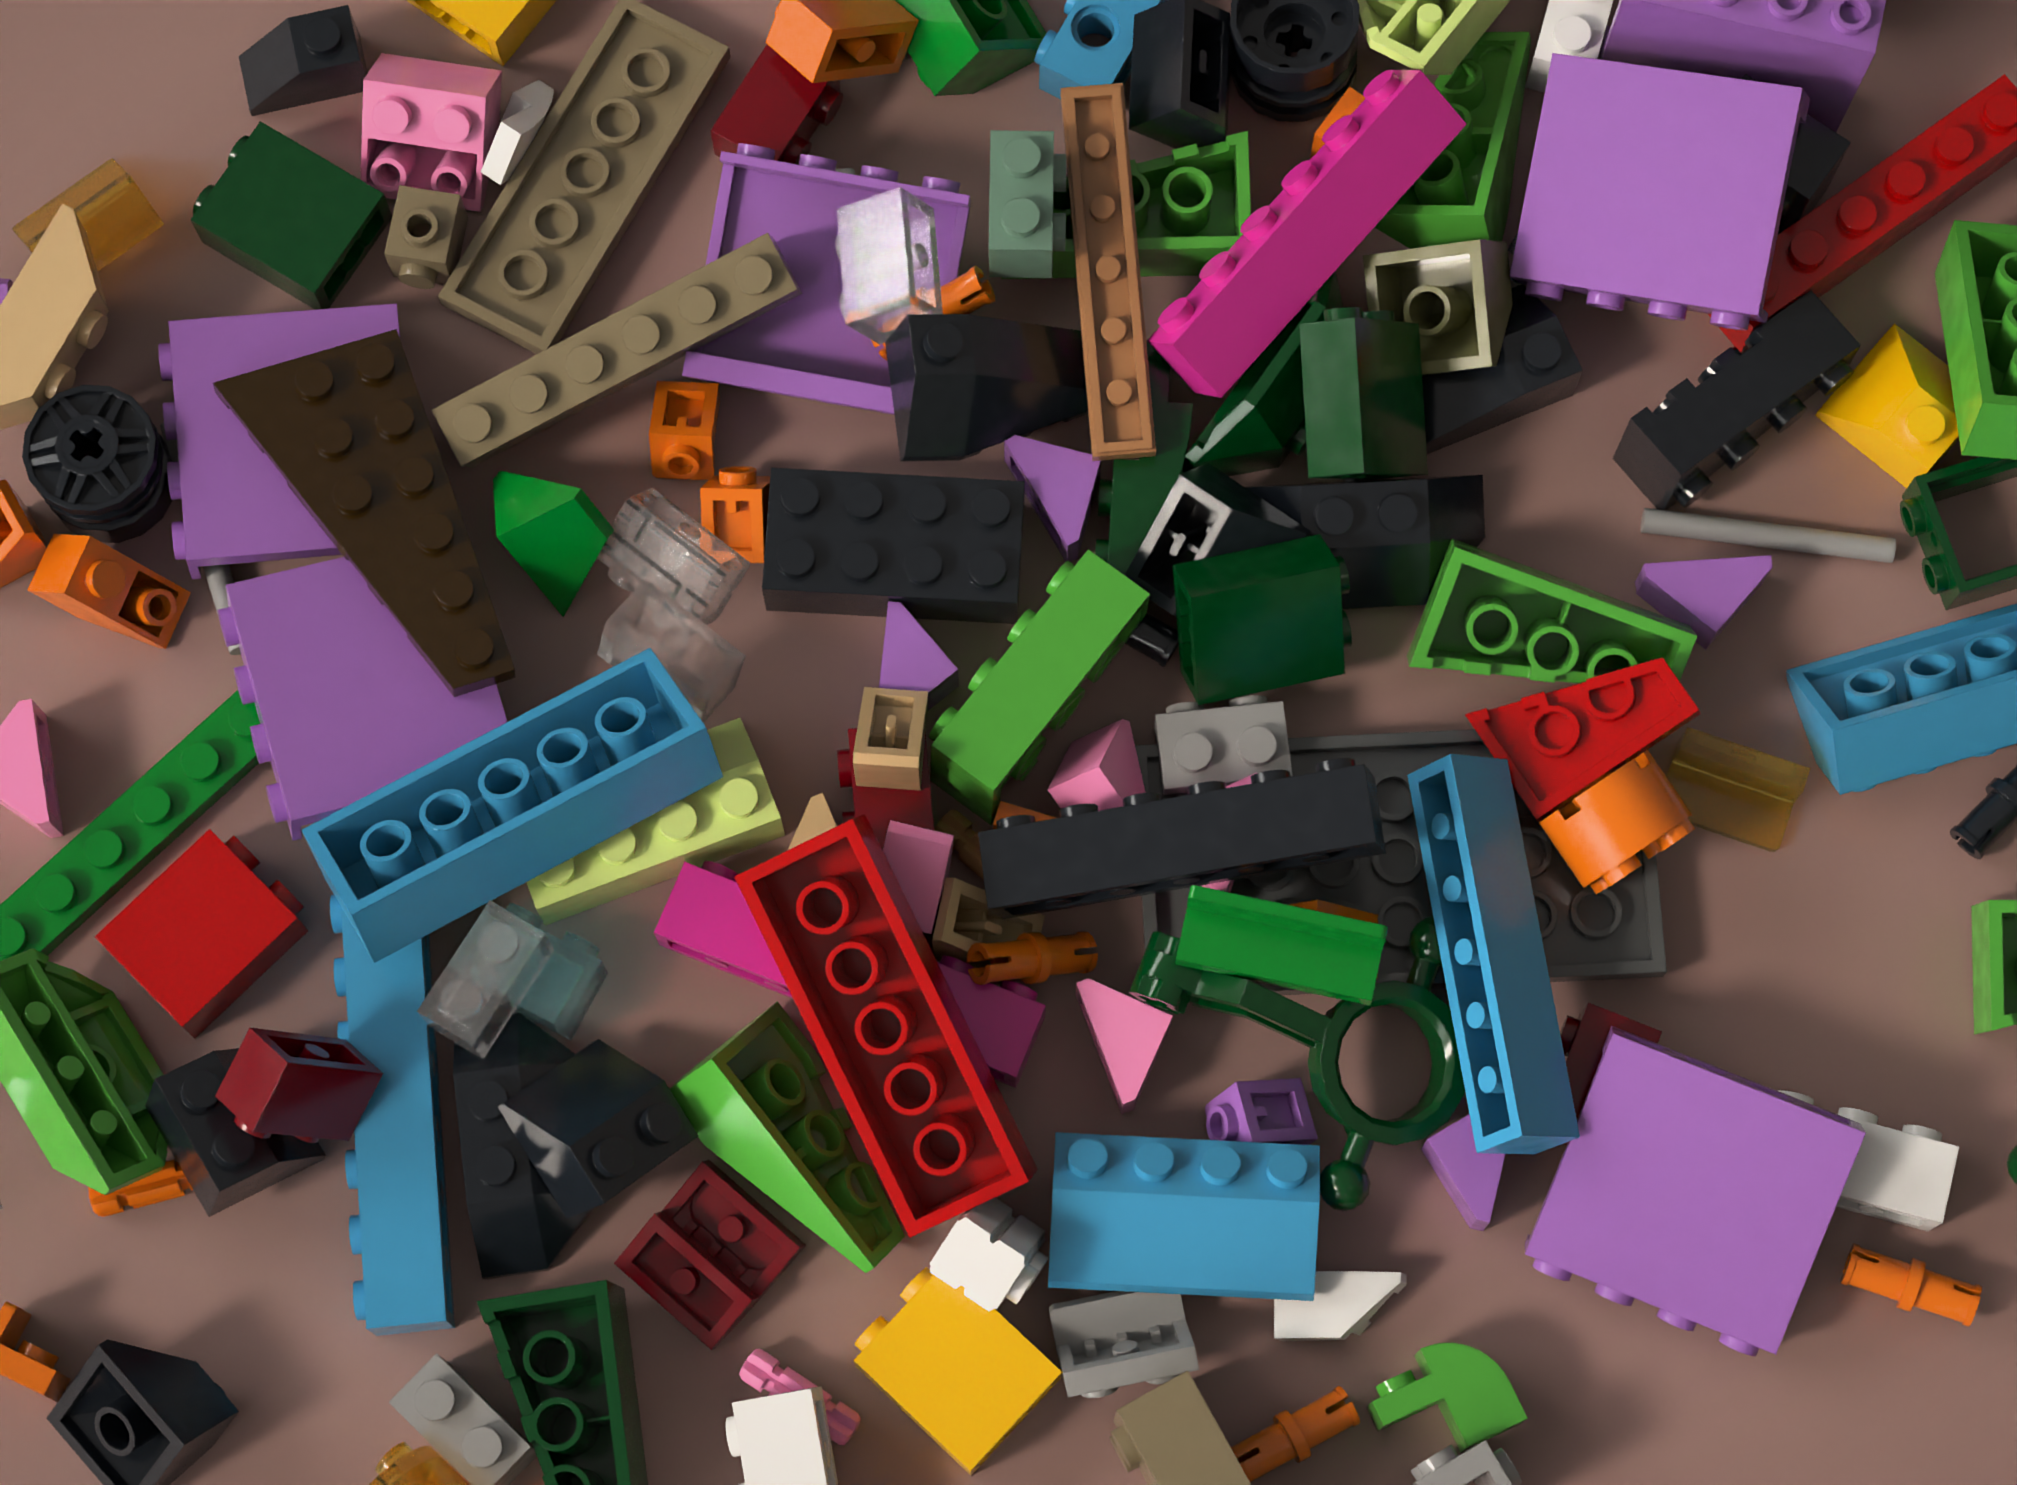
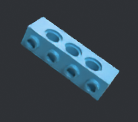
[1034,0,1168,100]

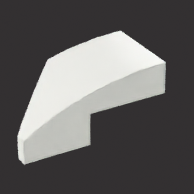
[481,80,554,185]
[1274,1271,1407,1341]

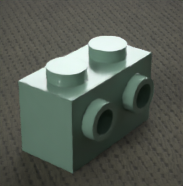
[988,130,1066,278]

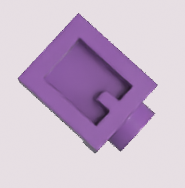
[1205,1078,1318,1145]

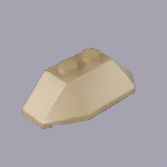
[0,203,109,430]

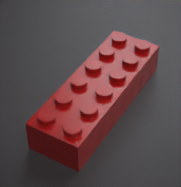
[734,814,1038,1238]

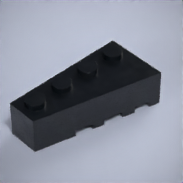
[1613,290,1861,510]

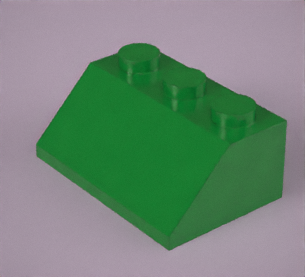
[895,0,1046,96]

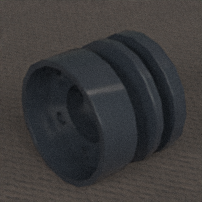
[1230,0,1359,122]
[22,385,173,543]

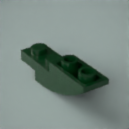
[1095,342,1193,575]

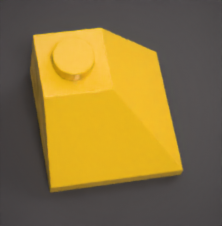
[1815,323,1959,488]

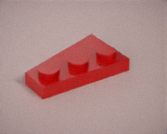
[1465,657,1701,823]

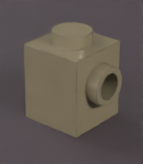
[384,185,468,289]

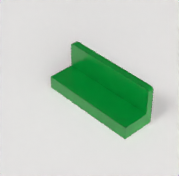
[1175,885,1388,1006]

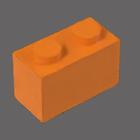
[765,0,919,83]

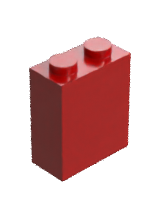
[95,829,308,1038]

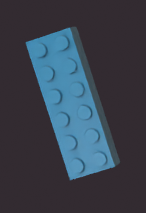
[301,648,723,963]

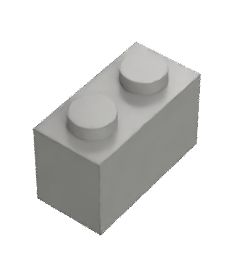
[389,1353,537,1485]

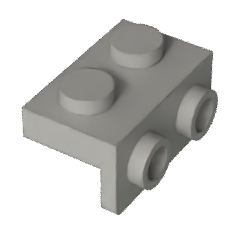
[1154,695,1293,795]
[1049,1291,1199,1398]
[1410,1440,1522,1485]

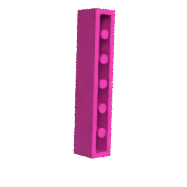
[1147,70,1467,398]
[654,860,1046,1088]

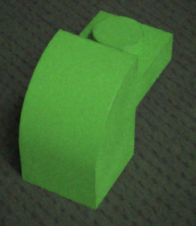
[1366,1343,1528,1452]

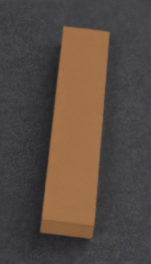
[1060,83,1156,461]

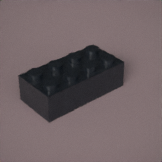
[762,467,1025,624]

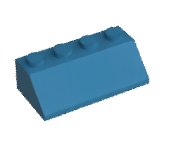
[1786,604,2017,795]
[1048,1132,1320,1301]

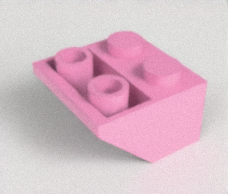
[361,53,502,212]

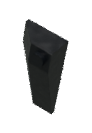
[1343,284,1583,482]
[885,314,1088,461]

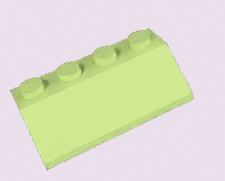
[526,718,785,926]

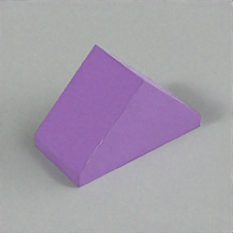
[1004,435,1101,562]
[1635,555,1772,650]
[879,601,959,711]
[1421,1114,1505,1231]

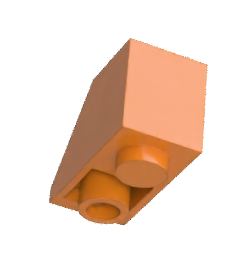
[27,534,191,649]

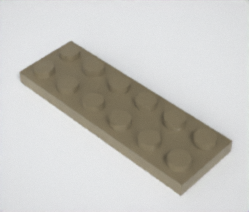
[438,0,731,354]

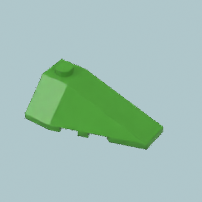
[1374,32,1531,249]
[669,1001,905,1273]

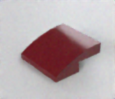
[614,1160,806,1350]

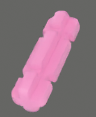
[739,1349,861,1445]

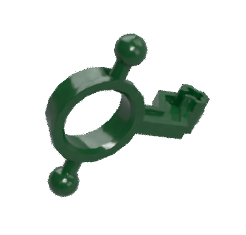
[1129,916,1465,1211]

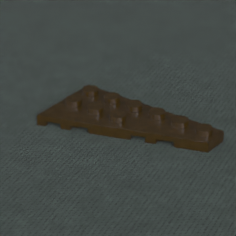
[213,329,516,697]

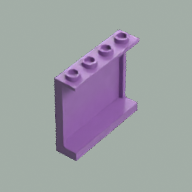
[1599,0,1886,132]
[1510,53,1810,330]
[682,143,972,415]
[158,303,401,579]
[218,557,507,841]
[1525,1026,1866,1356]

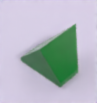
[493,470,614,617]

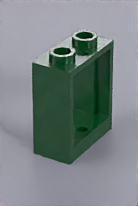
[1900,457,2017,610]

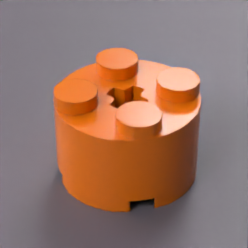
[1539,750,1695,895]

